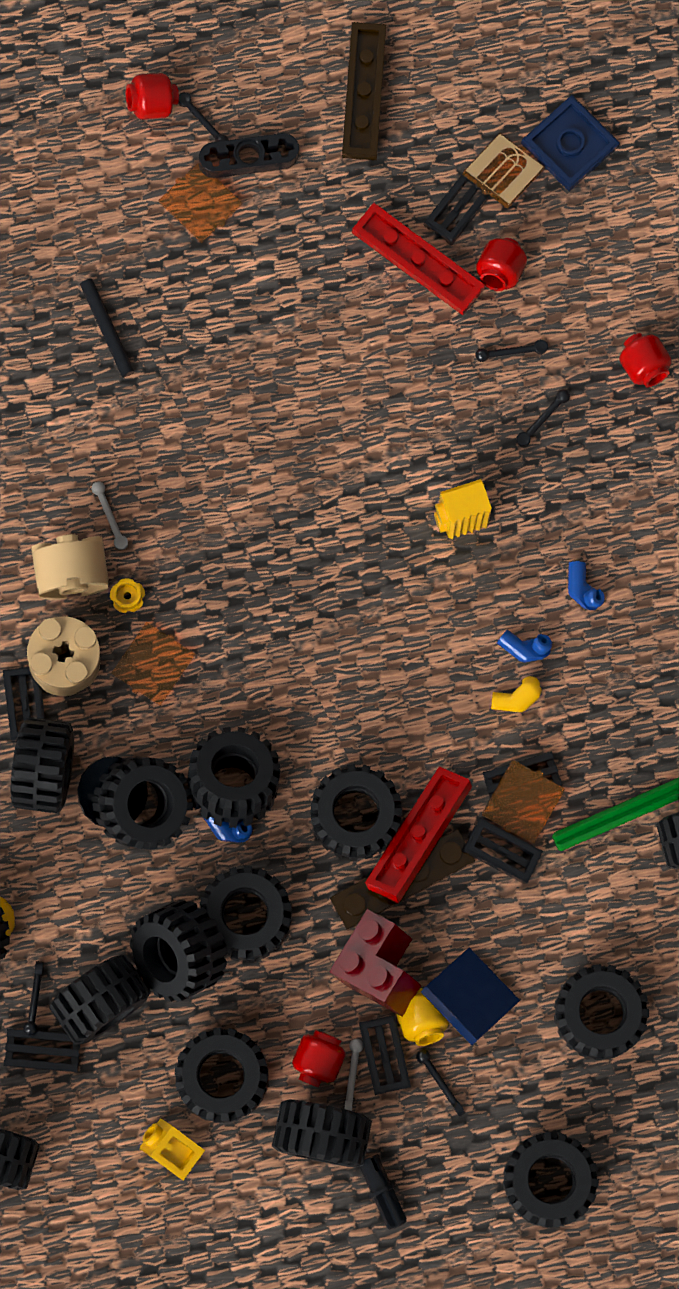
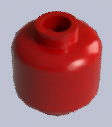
[125,73,179,120]
[476,238,527,291]
[619,333,672,388]
[292,1029,346,1088]

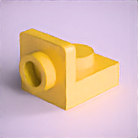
[139,1119,205,1180]

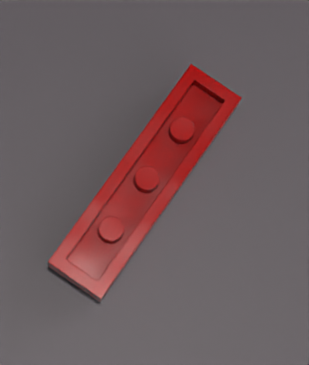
[352,203,485,315]
[365,766,472,903]

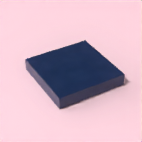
[521,95,620,191]
[421,947,520,1045]

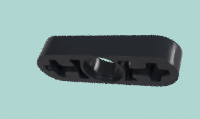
[199,133,299,178]

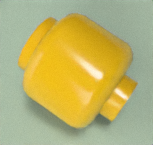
[396,988,449,1046]

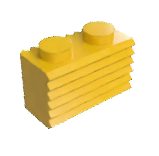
[434,479,492,540]

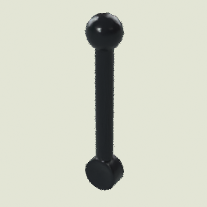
[178,92,229,142]
[475,339,548,362]
[516,389,570,447]
[23,961,44,1036]
[416,1049,466,1117]

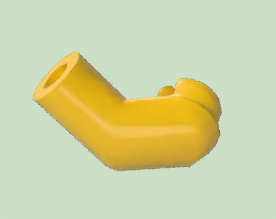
[491,676,542,713]

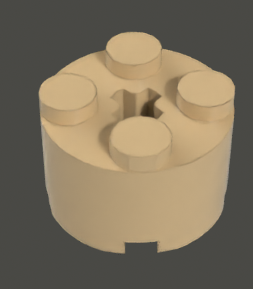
[31,534,109,600]
[27,617,100,696]

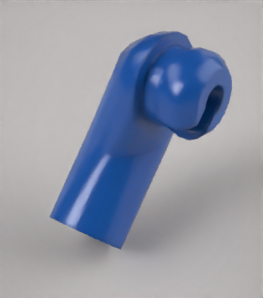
[568,561,605,610]
[497,629,552,663]
[200,813,253,843]

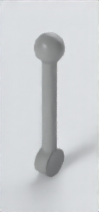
[91,481,128,550]
[344,1038,364,1111]

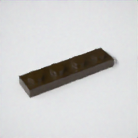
[342,22,386,160]
[330,829,475,931]

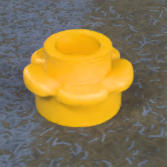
[110,578,145,613]

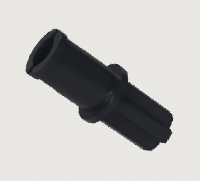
[358,1154,407,1230]

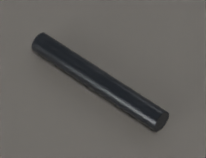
[80,279,135,378]

